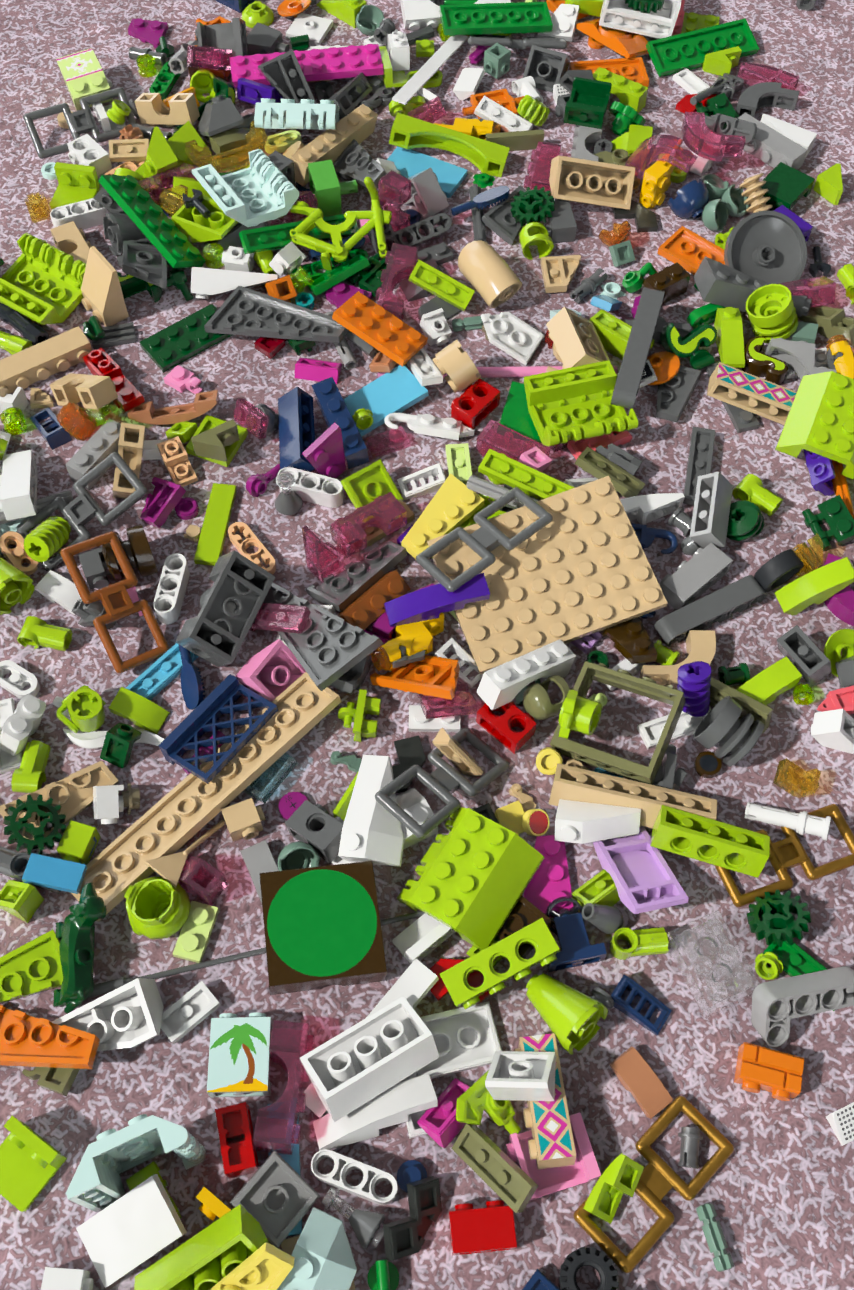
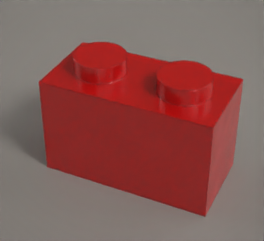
[449,1200,517,1256]

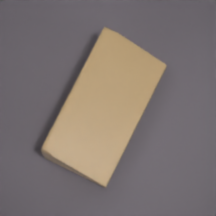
[433,728,483,775]

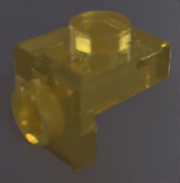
[24,192,51,223]
[773,758,821,798]

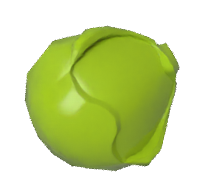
[124,877,191,940]

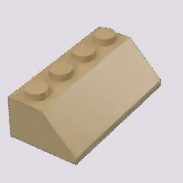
[549,156,635,210]

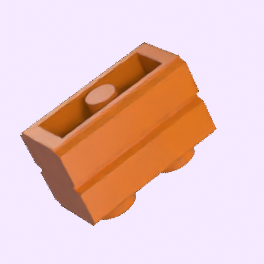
[734,1042,804,1101]

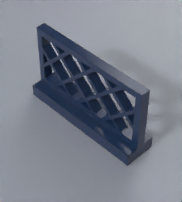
[158,674,279,784]

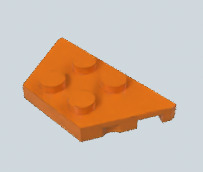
[370,655,460,700]

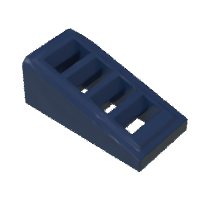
[29,407,72,450]
[611,974,672,1036]

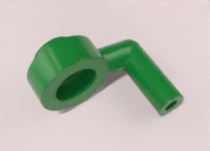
[622,262,657,293]

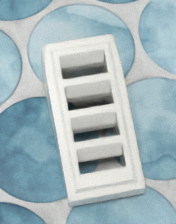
[397,463,446,500]
[433,638,483,689]

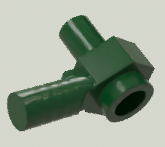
[162,269,194,301]

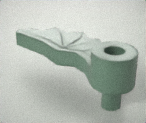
[330,751,362,773]

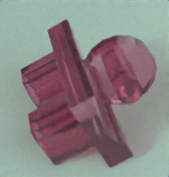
[408,96,447,123]

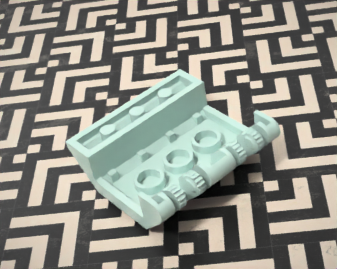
[254,98,340,130]
[192,149,299,227]
[66,1114,206,1213]

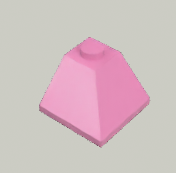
[235,639,306,702]

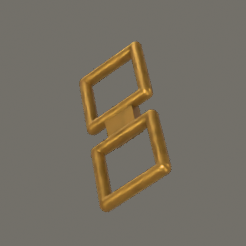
[714,804,854,907]
[573,1096,734,1273]

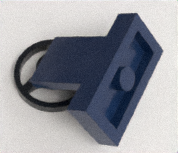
[545,897,607,972]

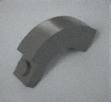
[736,82,800,117]

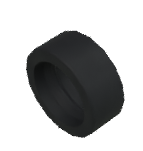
[754,549,804,592]

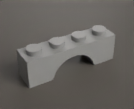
[571,125,603,162]

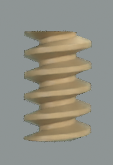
[739,173,773,213]

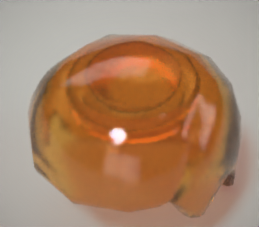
[598,220,631,248]

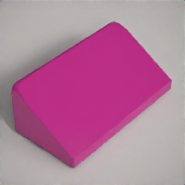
[294,358,342,384]
[417,1078,470,1149]

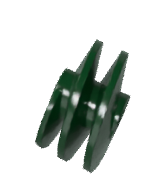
[726,501,765,541]

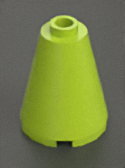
[0,557,35,615]
[526,973,608,1055]

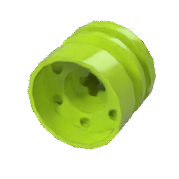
[746,284,798,343]

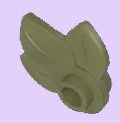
[594,149,629,166]

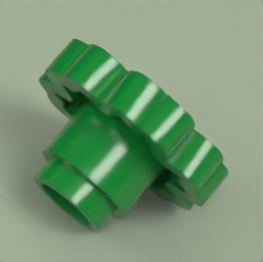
[609,101,646,136]

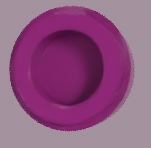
[175,497,199,520]

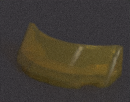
[185,121,268,173]

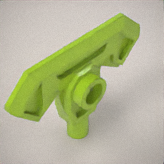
[456,1070,521,1134]

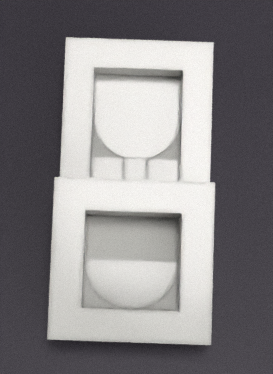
[35,570,81,615]

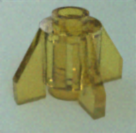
[159,185,191,217]
[791,534,823,577]

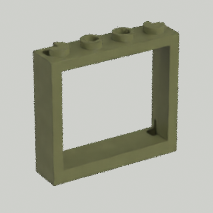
[550,661,686,785]

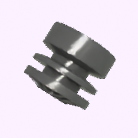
[693,696,764,767]

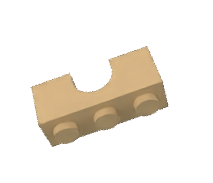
[134,93,200,126]
[50,221,92,263]
[50,373,118,410]
[112,422,145,499]

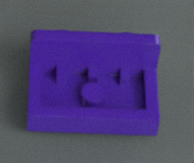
[803,449,836,496]

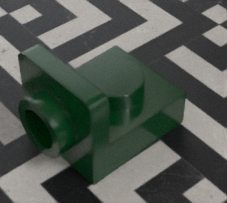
[100,723,142,769]

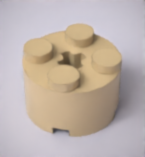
[432,339,482,393]

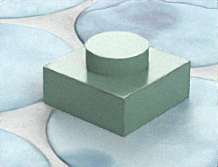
[609,240,635,267]

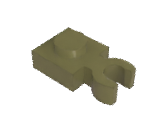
[22,1067,80,1096]

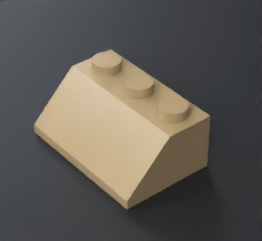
[546,306,614,369]

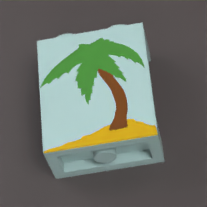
[207,1012,273,1097]

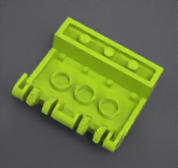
[0,233,87,325]
[524,360,638,446]
[775,371,854,479]
[397,807,544,951]

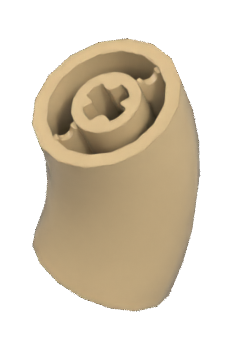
[458,240,522,309]

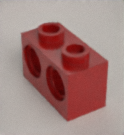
[451,379,501,429]
[476,700,537,754]
[215,1102,259,1179]

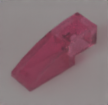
[737,62,800,90]

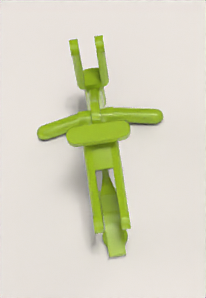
[290,177,392,270]

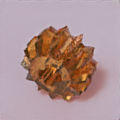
[56,402,97,441]

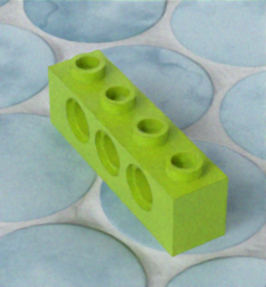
[650,805,770,878]
[440,918,560,1009]

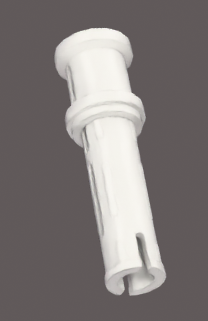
[744,802,831,841]

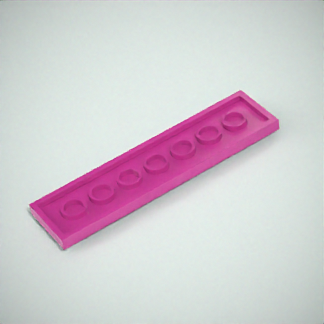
[229,44,384,88]

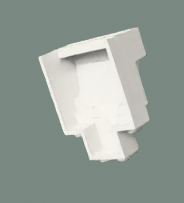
[599,0,681,39]

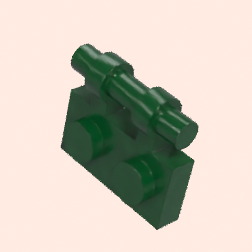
[695,93,739,132]
[348,253,402,297]
[802,495,854,551]

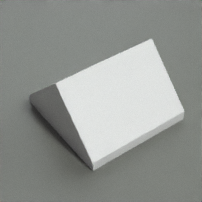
[485,1051,556,1101]

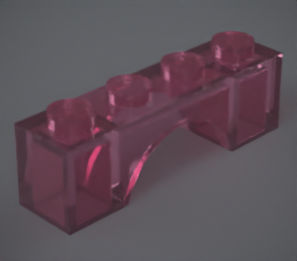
[376,243,418,321]
[253,1020,315,1155]

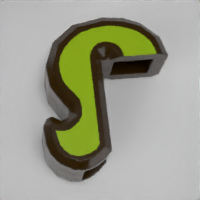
[742,336,788,385]

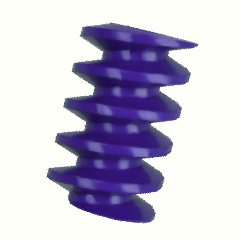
[677,661,711,717]

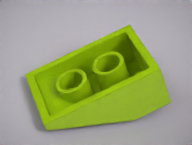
[171,195,238,243]

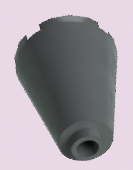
[103,213,150,256]

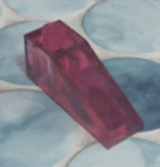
[187,45,233,70]
[778,276,836,307]
[302,525,345,583]

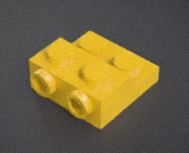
[639,151,675,209]

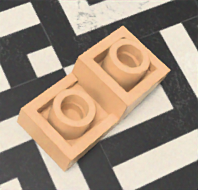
[157,436,198,487]

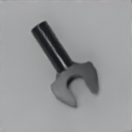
[182,189,211,218]
[808,246,831,278]

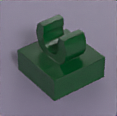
[287,339,316,356]

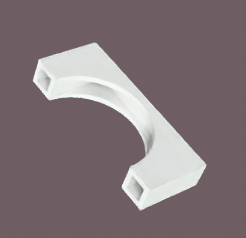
[400,0,511,31]

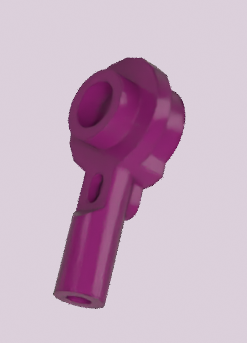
[246,464,280,497]

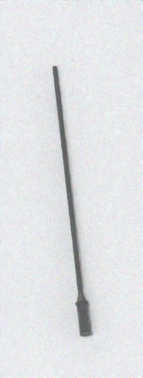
[89,911,424,998]

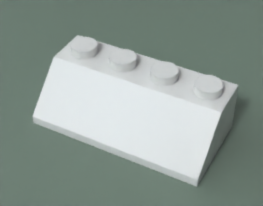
[300,996,439,1122]

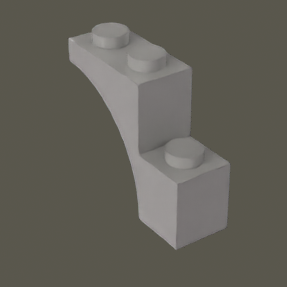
[765,338,836,379]

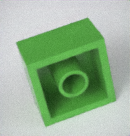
[308,159,358,217]

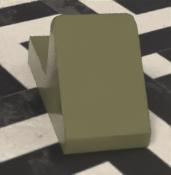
[191,419,240,461]

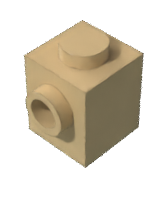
[221,798,266,842]

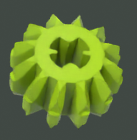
[517,95,550,127]

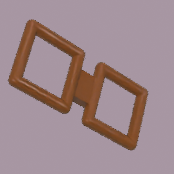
[60,531,170,673]

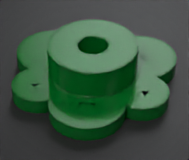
[473,173,495,189]

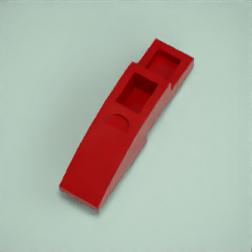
[82,348,145,412]

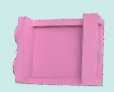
[506,1113,601,1201]

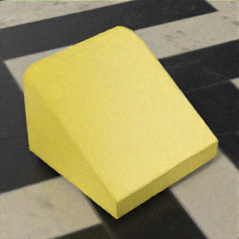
[495,800,525,835]

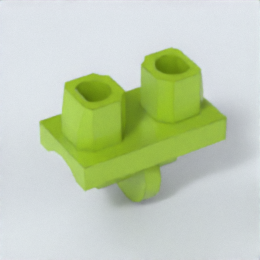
[337,689,381,742]

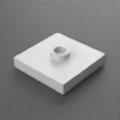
[286,13,333,46]

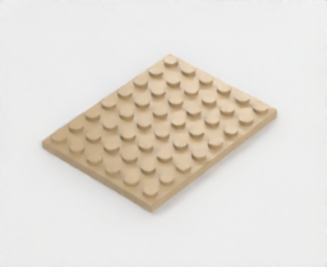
[427,476,667,675]

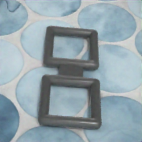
[468,34,567,49]
[23,87,137,159]
[17,452,148,571]
[416,487,553,592]
[375,728,510,838]

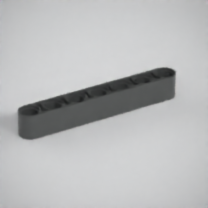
[611,287,665,409]

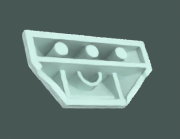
[277,1207,357,1290]

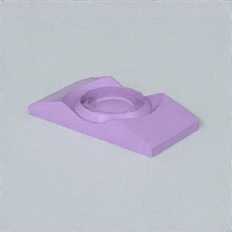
[593,826,689,914]

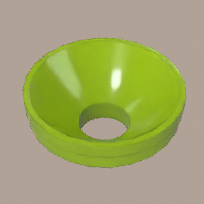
[242,1,274,28]

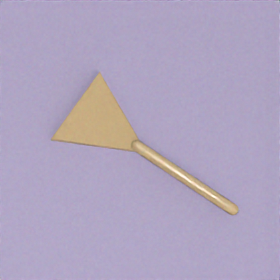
[145,820,225,888]

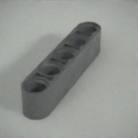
[654,575,767,647]

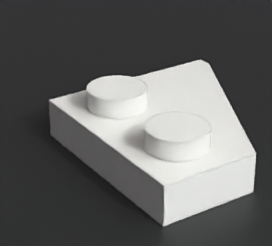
[538,4,579,42]

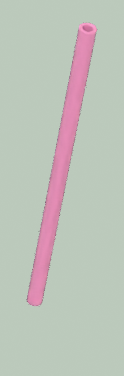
[378,366,618,378]

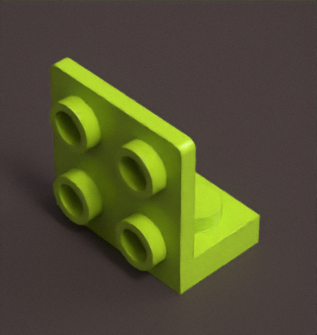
[49,162,100,209]
[0,1116,67,1212]

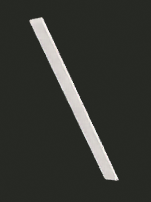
[392,35,468,105]

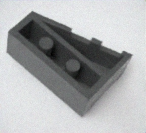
[258,49,316,104]
[693,256,767,312]

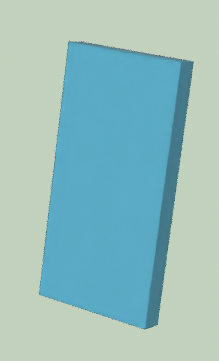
[387,146,468,199]
[343,365,429,437]

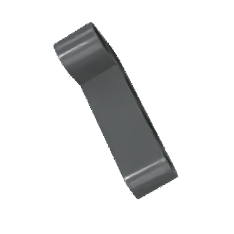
[368,213,452,259]

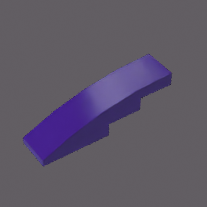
[384,573,490,627]

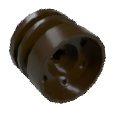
[102,524,158,582]

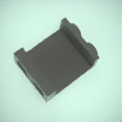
[195,18,248,67]

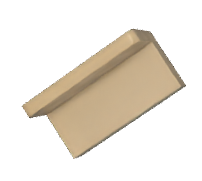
[109,139,150,162]

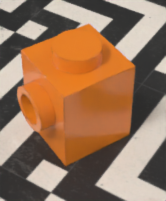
[265,275,297,303]

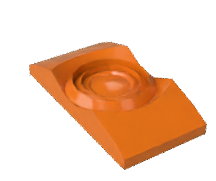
[575,18,649,59]

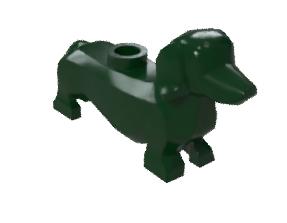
[53,883,107,1014]

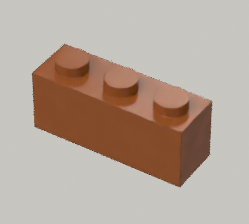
[337,570,411,630]

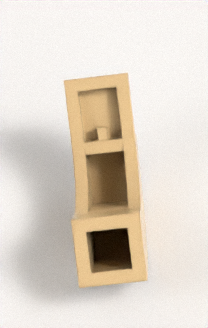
[639,630,716,689]

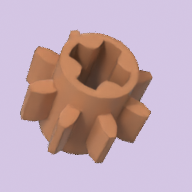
[119,124,144,140]

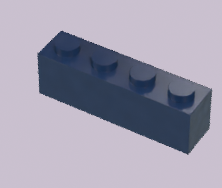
[311,377,370,469]
[278,386,315,472]

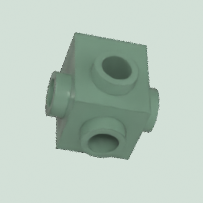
[484,43,511,79]

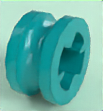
[295,292,314,310]

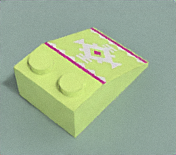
[56,48,113,110]

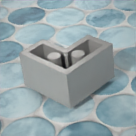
[394,167,449,220]

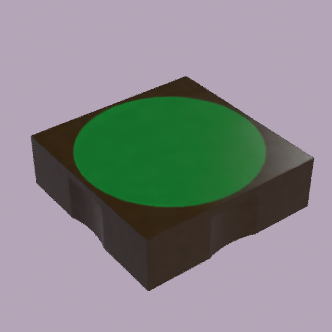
[260,861,387,995]

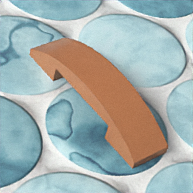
[127,390,219,425]

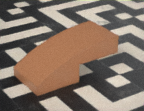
[609,1046,673,1119]

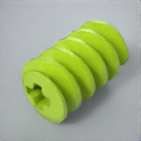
[24,516,71,562]

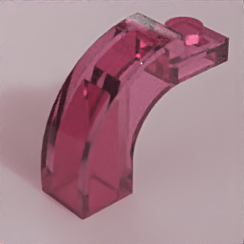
[681,112,746,162]
[625,135,698,179]

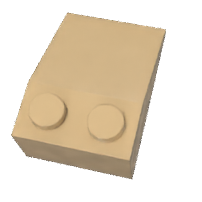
[81,246,129,327]

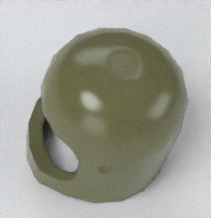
[522,675,570,720]

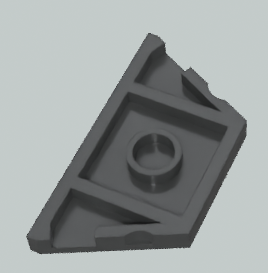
[122,238,167,289]

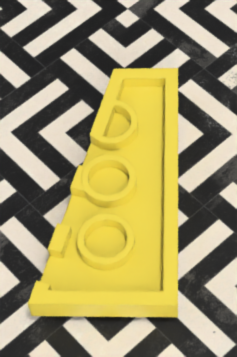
[401,473,485,559]
[210,1242,295,1290]

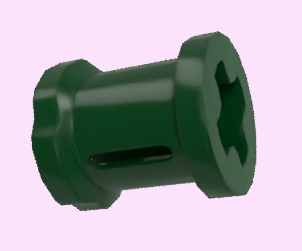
[718,663,750,686]

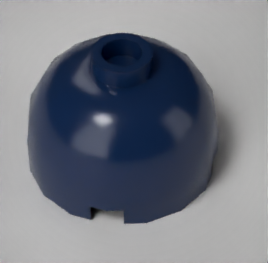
[667,179,709,219]

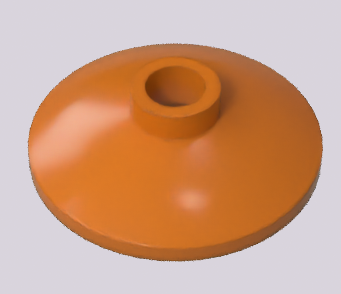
[277,0,311,18]
[647,351,681,385]

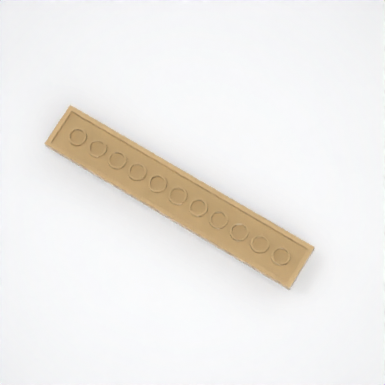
[71,672,342,922]

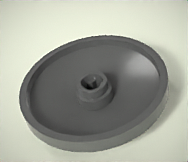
[724,211,807,289]

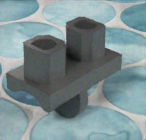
[72,599,117,629]

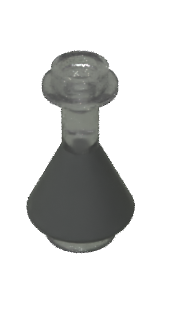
[275,471,303,515]
[321,1187,386,1250]

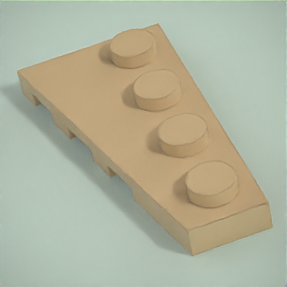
[0,761,119,839]

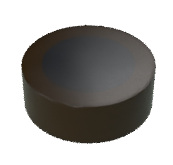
[694,751,722,778]

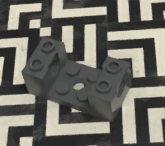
[175,550,275,667]

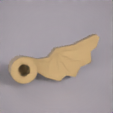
[509,784,537,813]

